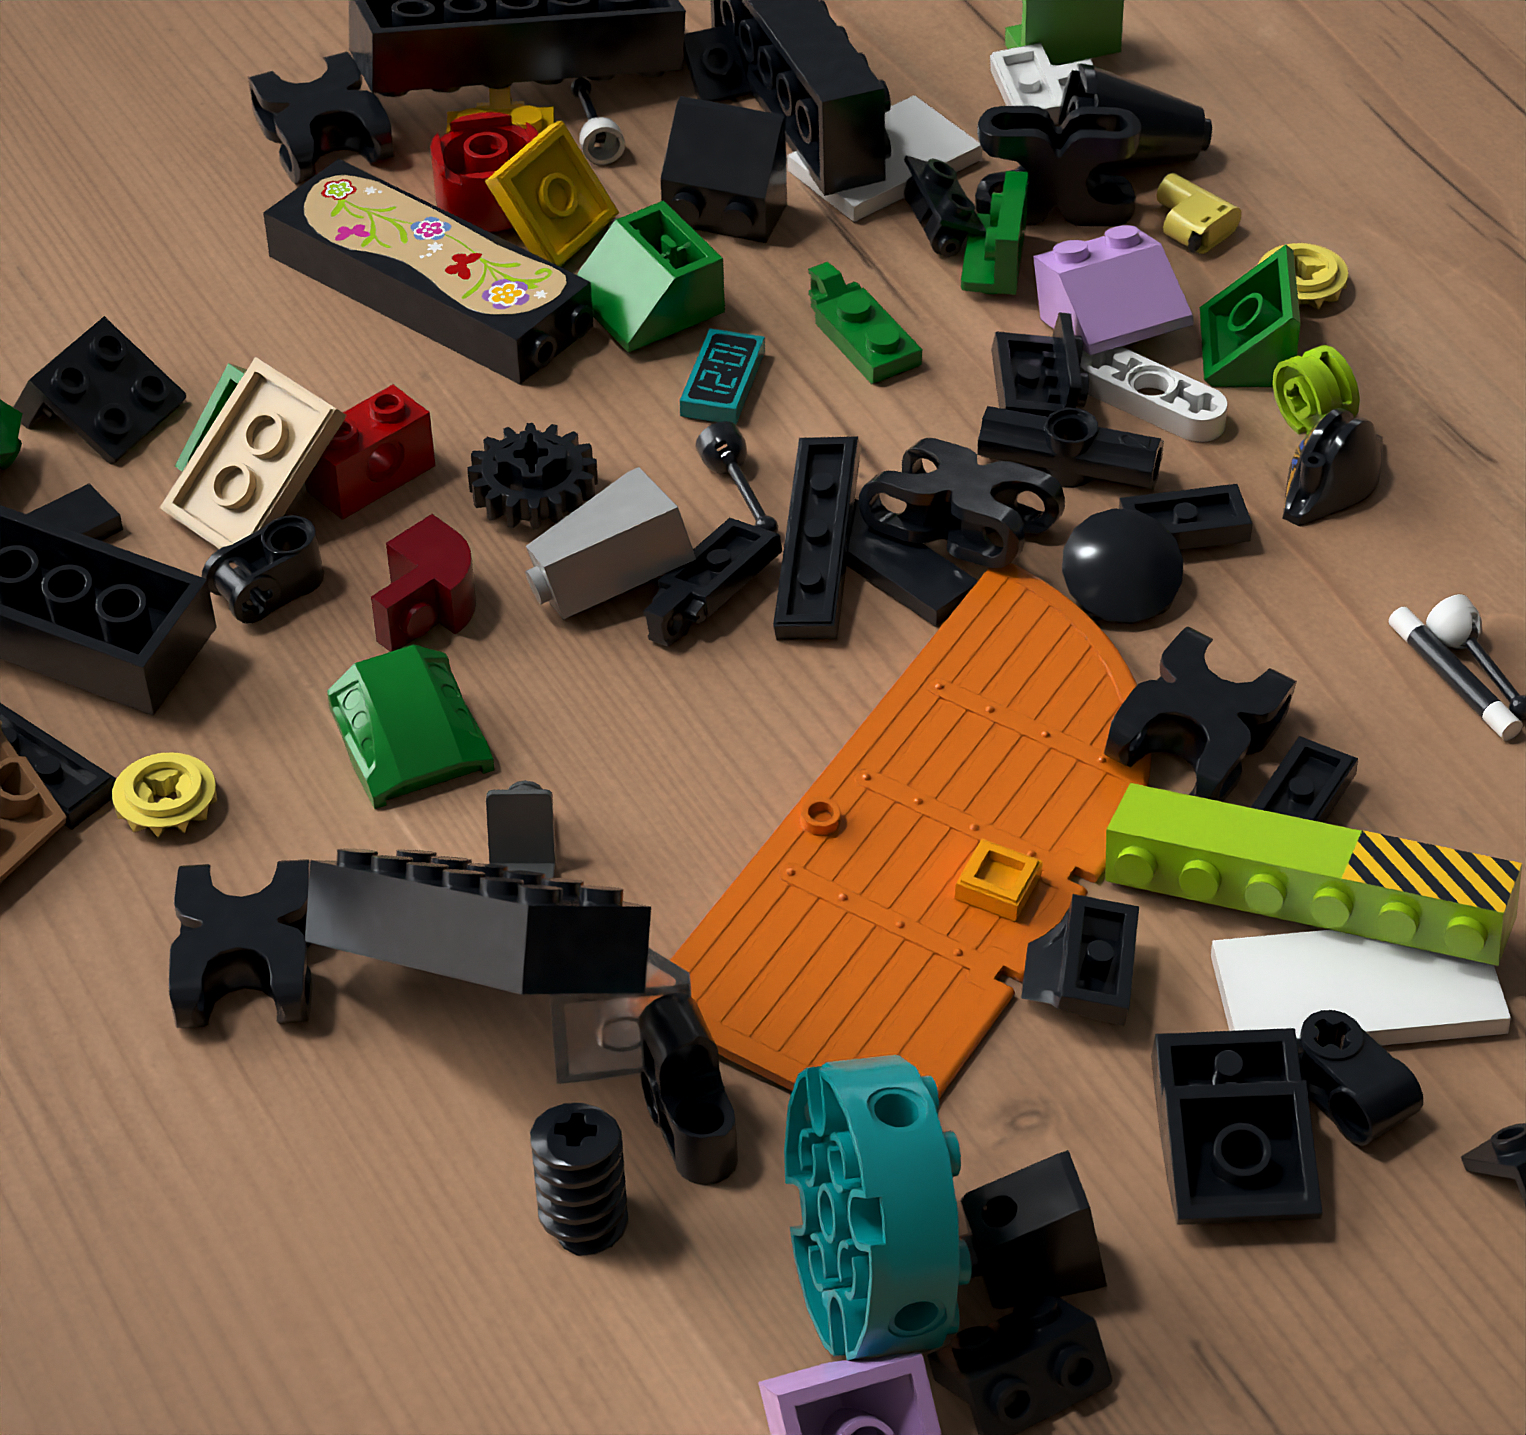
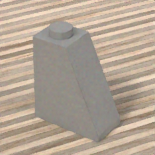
[525,467,696,620]

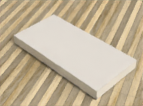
[1211,930,1511,1053]

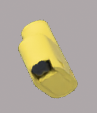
[1156,173,1242,254]

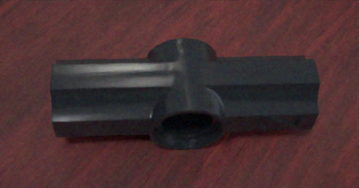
[977,406,1164,490]

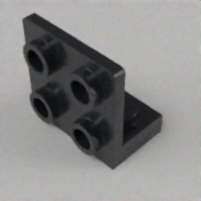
[13,316,186,464]

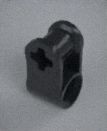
[202,515,324,623]
[1299,1010,1423,1146]

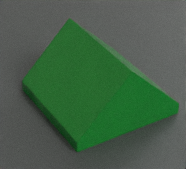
[1199,245,1300,387]

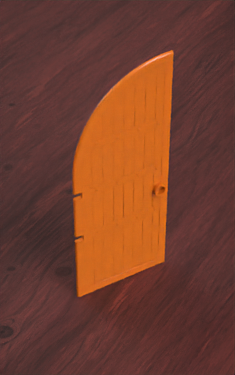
[634,563,1151,1098]

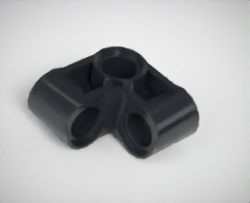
[638,993,738,1185]

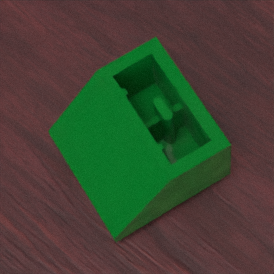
[576,201,725,353]

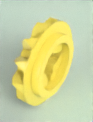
[1258,243,1348,309]
[112,752,217,837]

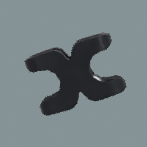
[248,51,395,184]
[975,105,1141,227]
[859,438,1065,569]
[1103,626,1297,802]
[169,859,313,1028]

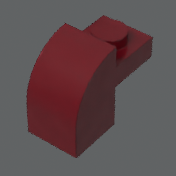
[371,514,476,652]

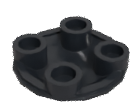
[1062,508,1184,624]

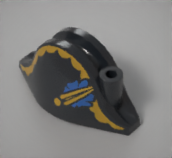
[1282,408,1383,527]

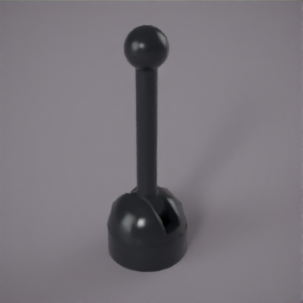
[696,421,778,533]

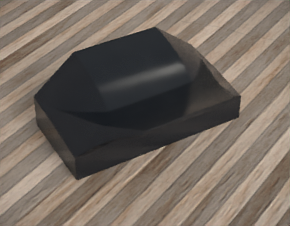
[1021,894,1139,1026]

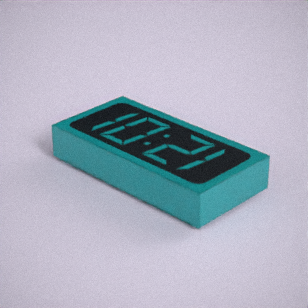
[680,329,765,424]

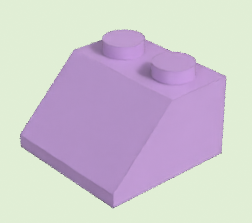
[1033,225,1193,355]

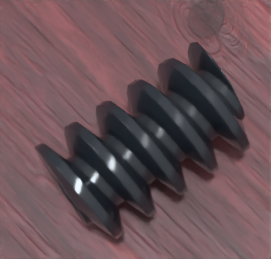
[530,1103,629,1256]

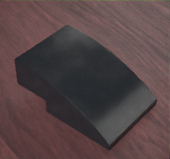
[1151,1028,1323,1225]

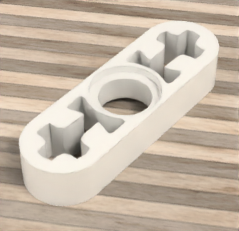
[1080,346,1227,442]

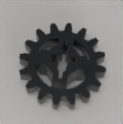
[467,423,598,529]

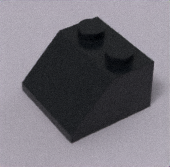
[660,96,787,243]

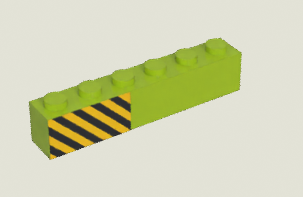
[1105,783,1522,966]

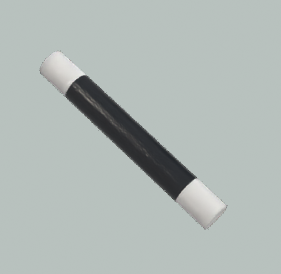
[1389,607,1523,741]

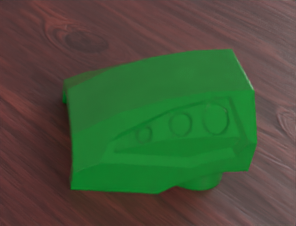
[327,644,495,809]

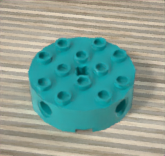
[784,1055,971,1361]

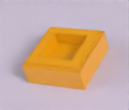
[954,839,1043,922]

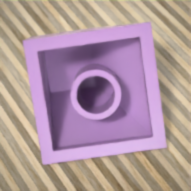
[758,1352,942,1435]

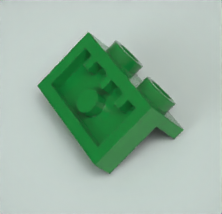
[961,171,1028,295]

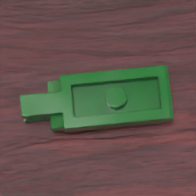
[808,262,922,384]

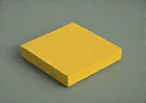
[485,120,620,267]

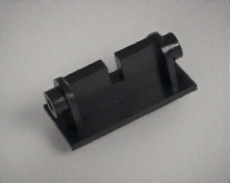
[903,155,986,257]

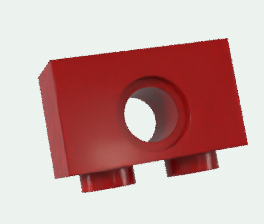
[305,384,436,520]

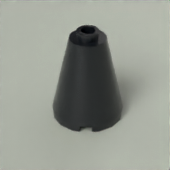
[1058,63,1212,171]

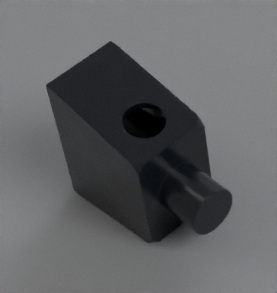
[959,1150,1107,1309]

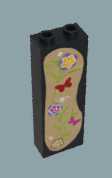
[263,159,594,385]

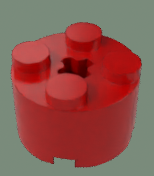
[430,112,539,232]

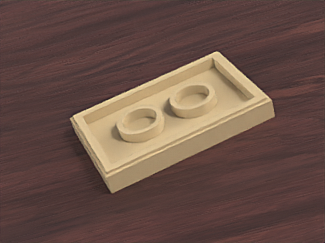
[160,357,347,549]

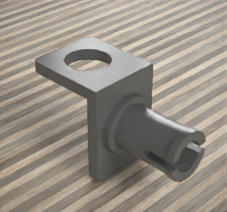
[486,780,556,878]

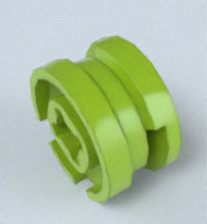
[1272,345,1360,435]

